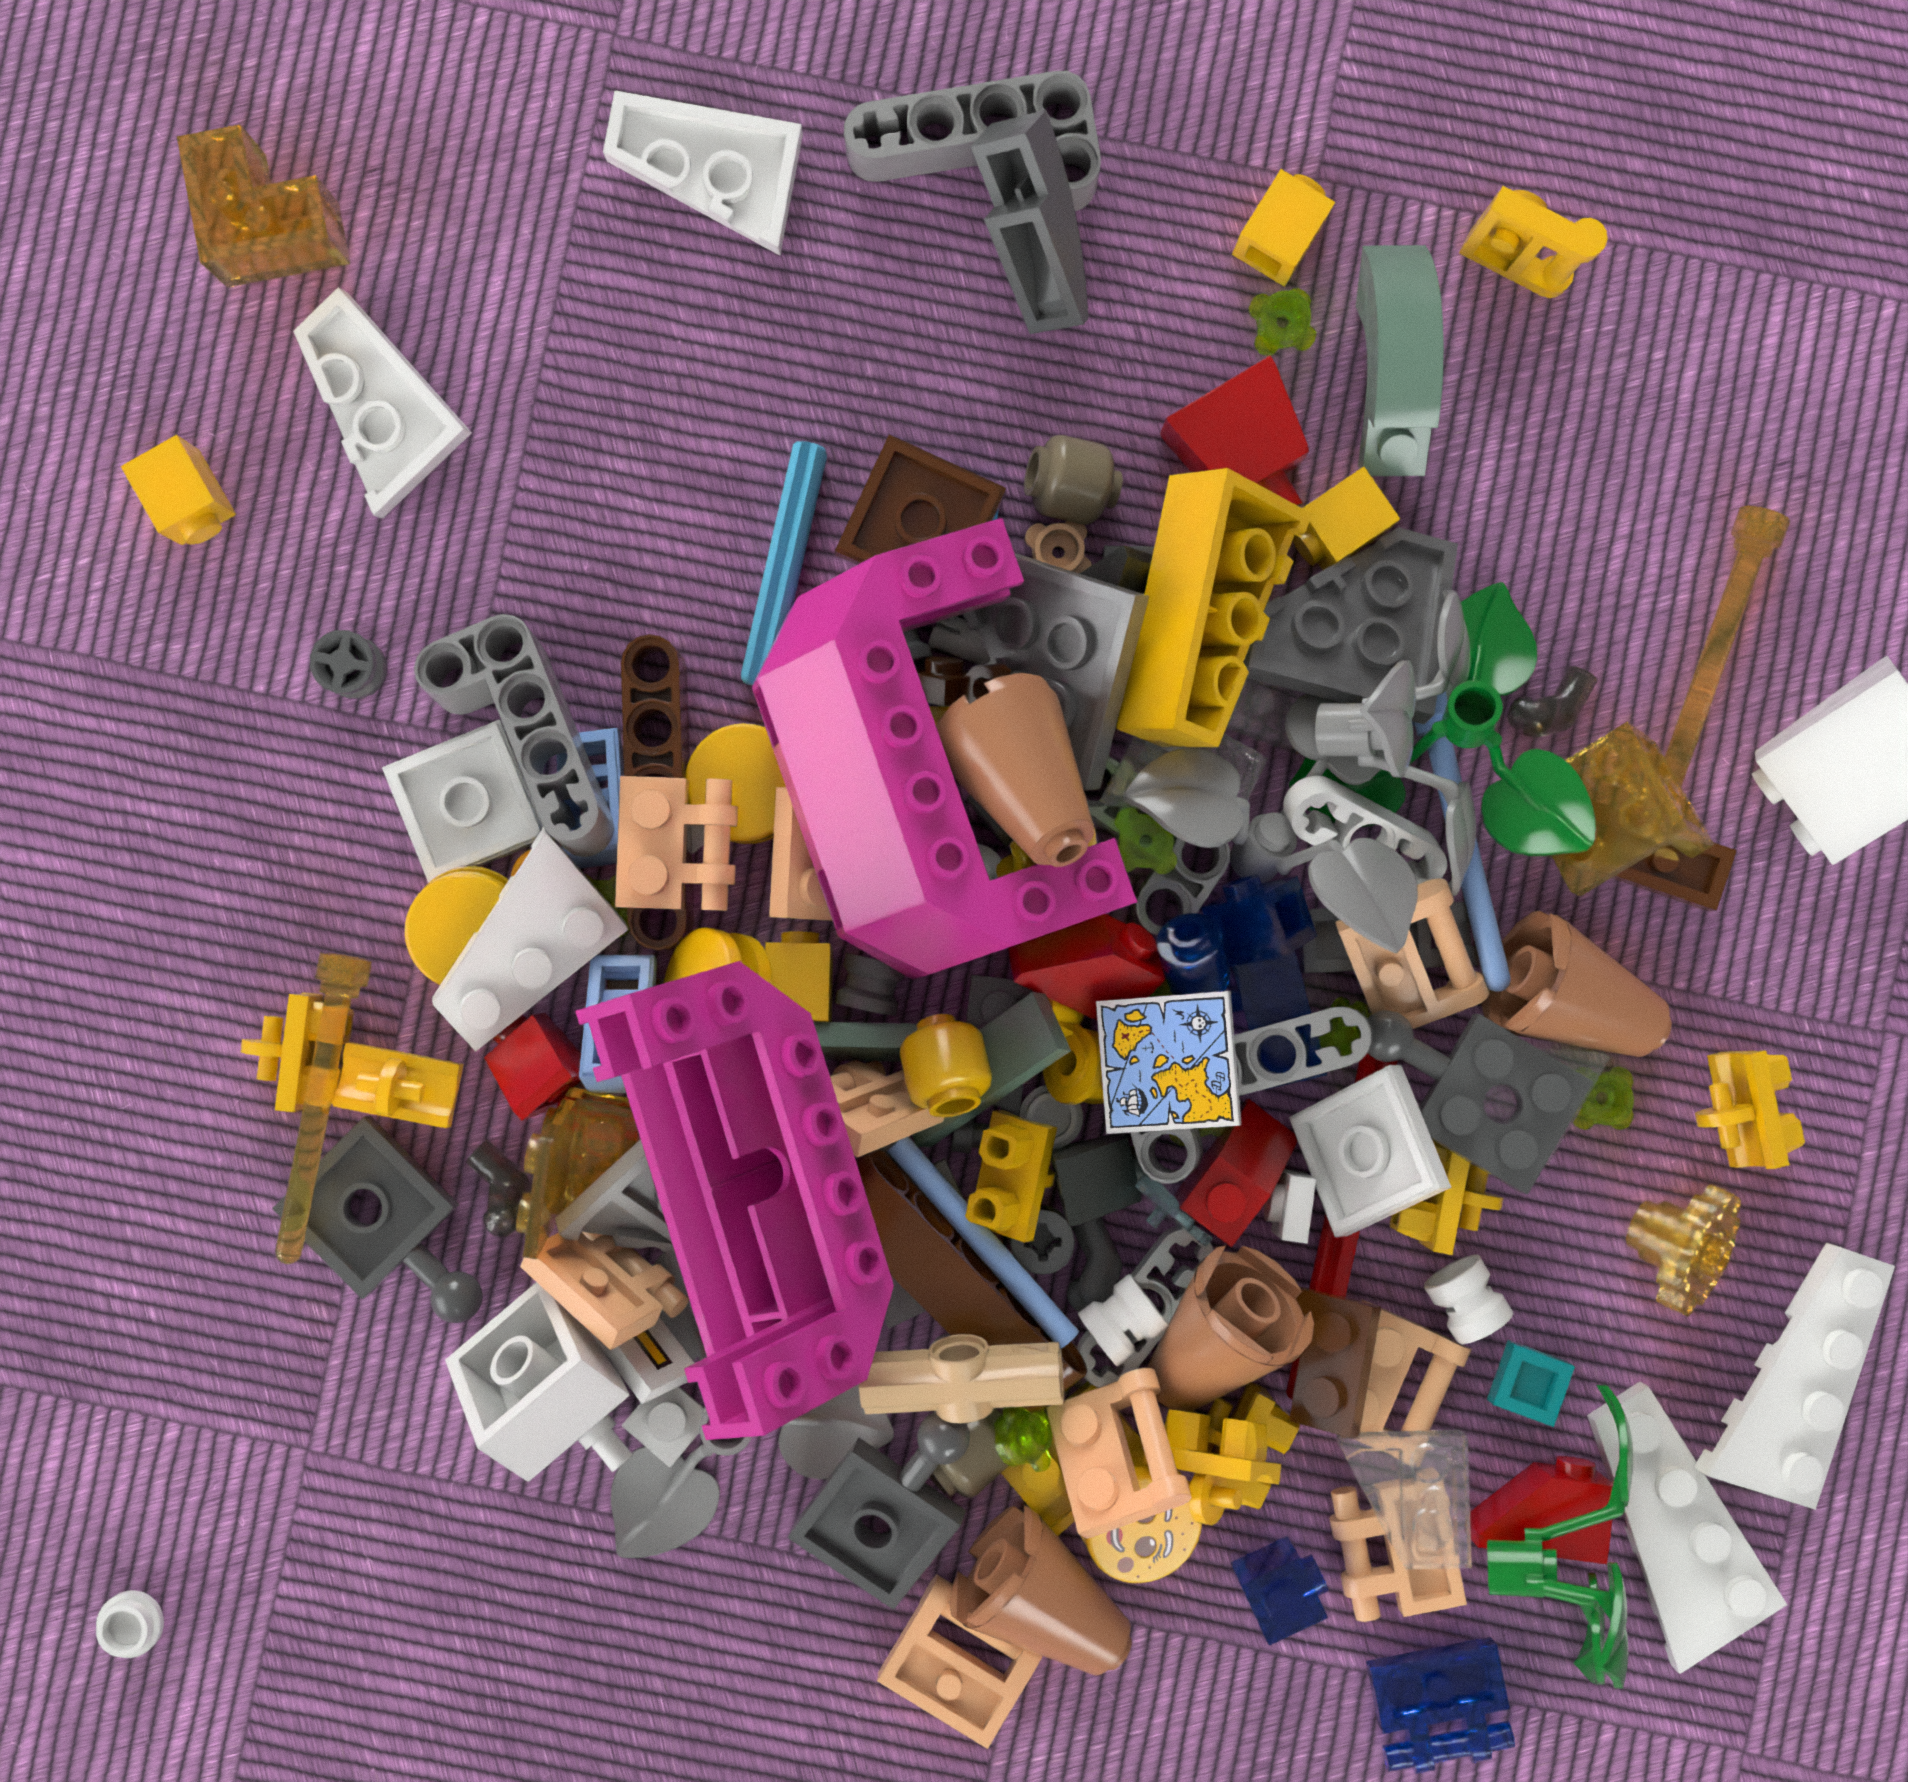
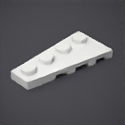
[1694,1243,1895,1510]
[1587,1381,1787,1674]

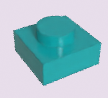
[1486,1340,1575,1427]

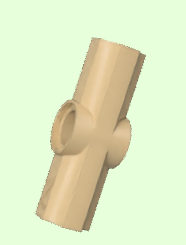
[859,1334,1064,1423]

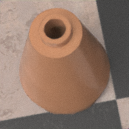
[936,673,1094,867]
[1482,911,1672,1057]
[1147,1246,1314,1412]
[949,1506,1132,1675]

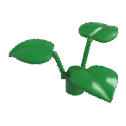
[1289,582,1596,856]
[1487,1385,1633,1689]

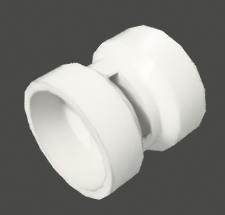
[1424,1255,1513,1344]
[1078,1274,1169,1366]

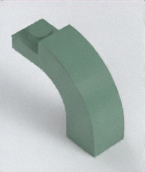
[1356,245,1444,476]

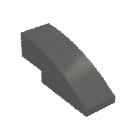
[970,110,1089,334]

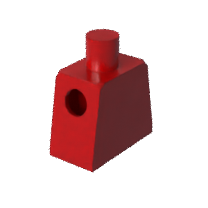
[1160,355,1309,507]

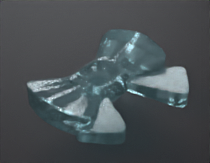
[1134,1175,1213,1247]

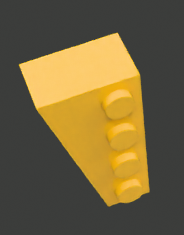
[1116,468,1313,747]

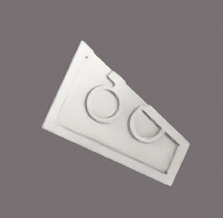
[603,91,803,255]
[293,287,472,519]
[432,827,629,1052]

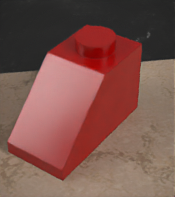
[1008,914,1165,1021]
[484,1013,581,1121]
[1171,1098,1298,1248]
[1462,1456,1613,1565]

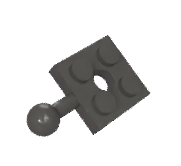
[1367,1010,1593,1195]
[272,1115,483,1323]
[787,1411,970,1610]

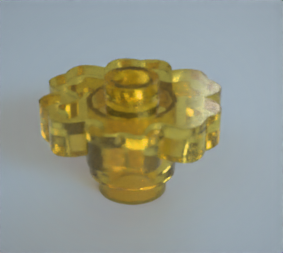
[1626,1184,1741,1317]

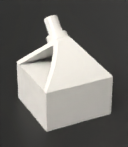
[445,1282,633,1482]

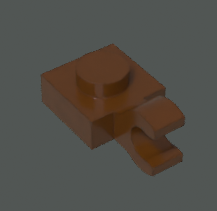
[916,657,1011,706]

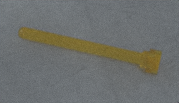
[1654,506,1791,802]
[275,952,373,1264]

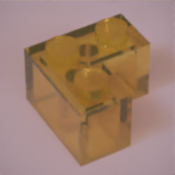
[176,124,350,288]

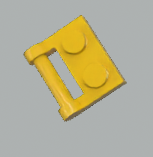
[1459,186,1608,298]

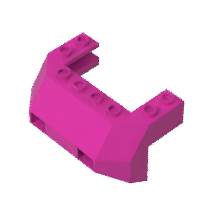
[752,518,1137,980]
[575,961,894,1440]

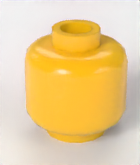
[900,1014,992,1117]

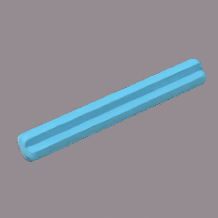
[740,441,827,686]

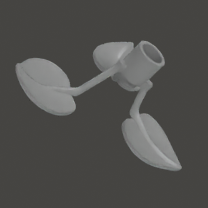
[1315,590,1476,896]
[1123,693,1418,954]
[611,1253,894,1558]

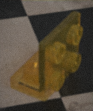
[1551,721,1714,896]
[516,1087,640,1260]

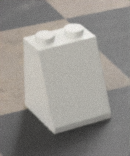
[1752,656,1908,865]

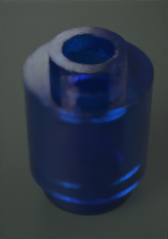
[1156,913,1231,995]

